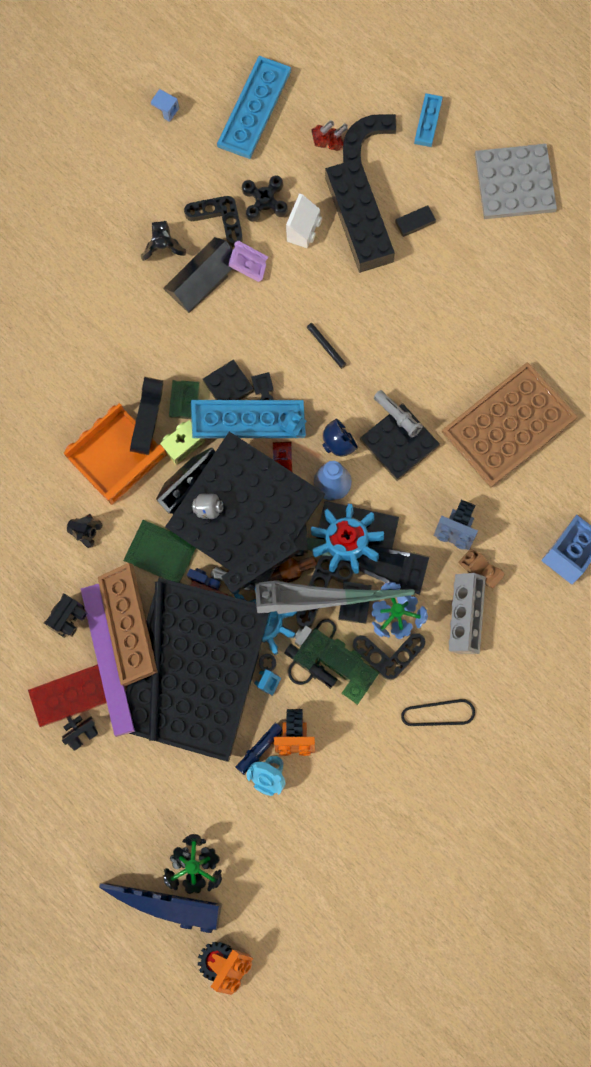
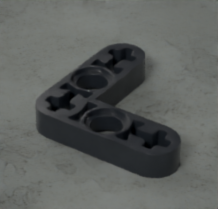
[184,196,243,247]
[352,633,426,681]

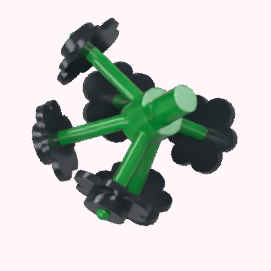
[163,834,222,894]

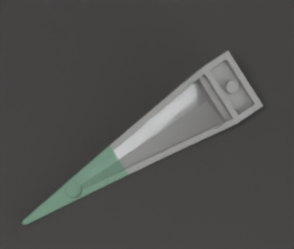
[255,581,415,614]

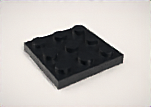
[360,403,440,481]

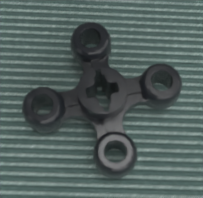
[242,175,288,222]

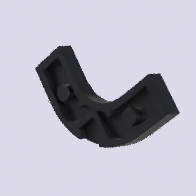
[343,114,396,163]

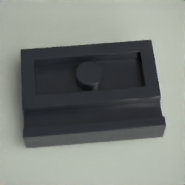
[338,581,372,624]

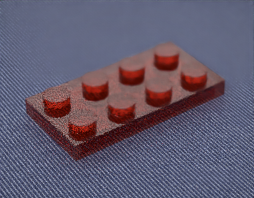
[28,664,107,728]

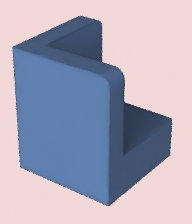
[151,89,179,122]

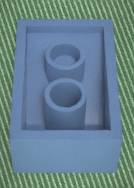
[541,515,591,584]

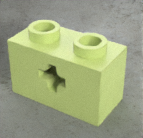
[160,420,205,465]

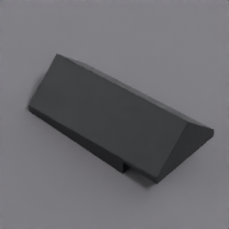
[163,237,233,313]

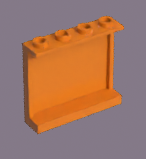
[64,403,167,505]

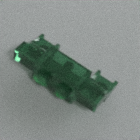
[292,628,379,705]

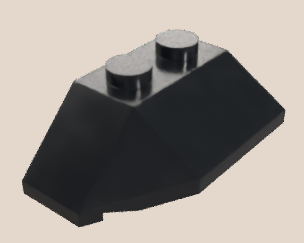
[156,447,216,514]

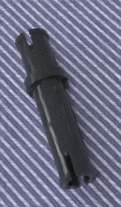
[284,644,338,689]

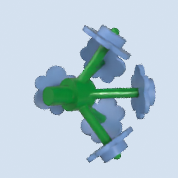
[372,582,428,639]

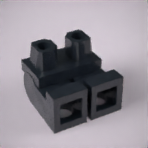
[44,593,88,638]

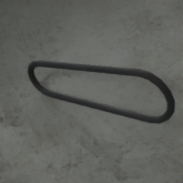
[288,619,336,685]
[401,699,475,726]

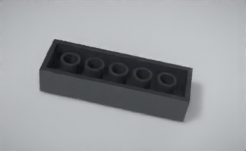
[325,158,395,273]

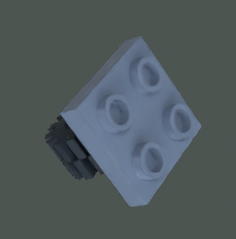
[433,499,478,550]

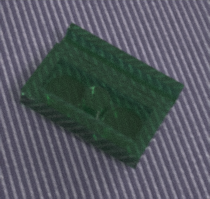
[169,380,200,419]

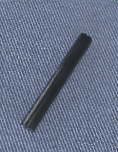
[307,323,346,369]

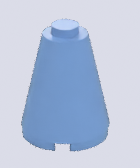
[314,461,352,500]

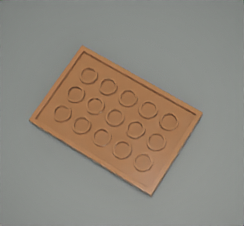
[442,362,577,488]

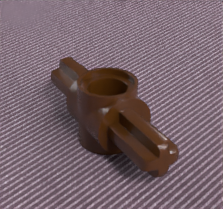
[268,556,317,583]

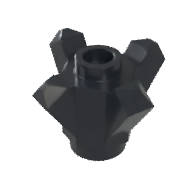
[67,514,103,548]

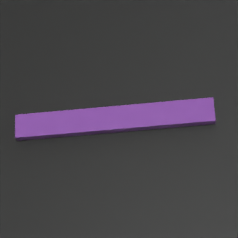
[81,584,135,737]

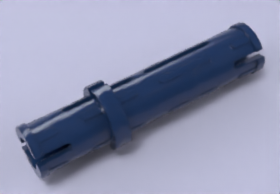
[235,722,283,775]

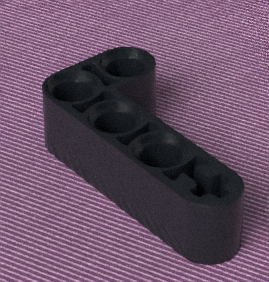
[130,377,164,455]
[296,555,353,629]

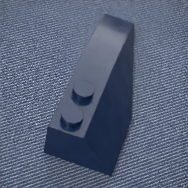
[99,883,222,933]

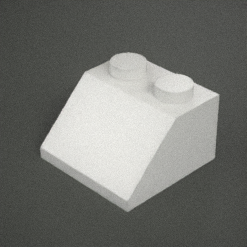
[286,193,322,248]

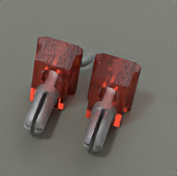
[311,120,348,151]

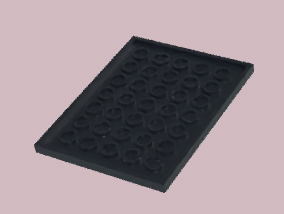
[126,577,270,762]

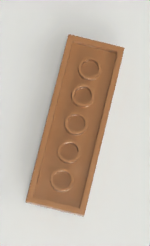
[98,563,158,686]

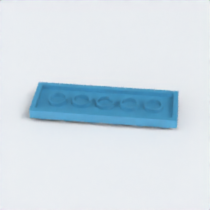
[217,56,291,159]
[191,400,306,438]

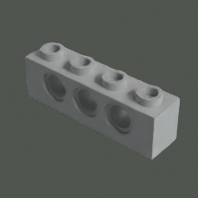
[449,573,486,654]

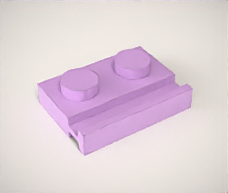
[229,241,268,282]

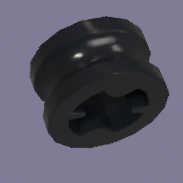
[259,654,277,671]

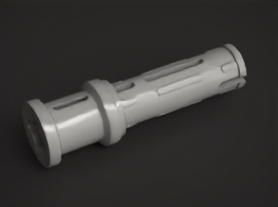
[374,390,423,438]

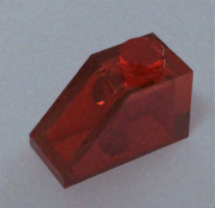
[273,442,293,472]

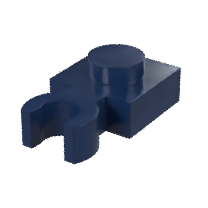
[187,568,221,591]

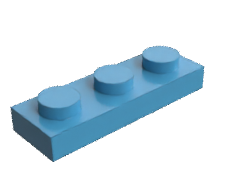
[414,93,443,147]

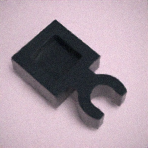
[251,372,274,400]

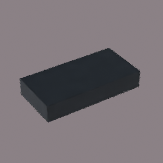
[395,205,436,237]

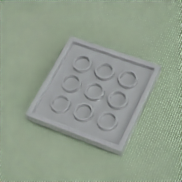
[475,144,557,219]

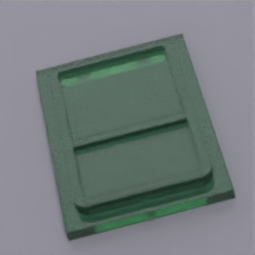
[123,520,196,583]

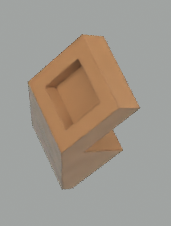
[458,548,505,589]

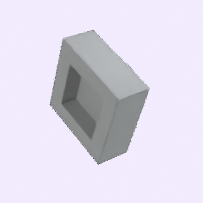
[294,626,312,649]

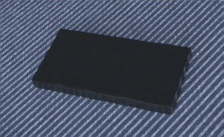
[316,501,399,548]

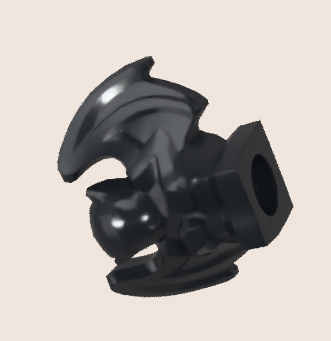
[141,221,186,261]

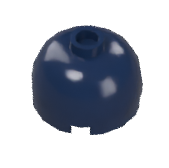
[322,418,358,457]

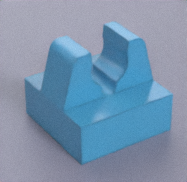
[280,411,307,438]
[254,670,281,696]

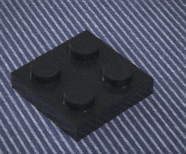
[203,359,254,400]

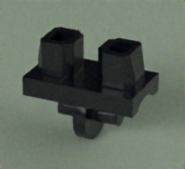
[62,715,98,751]

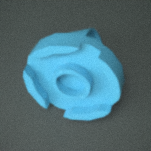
[246,756,286,796]

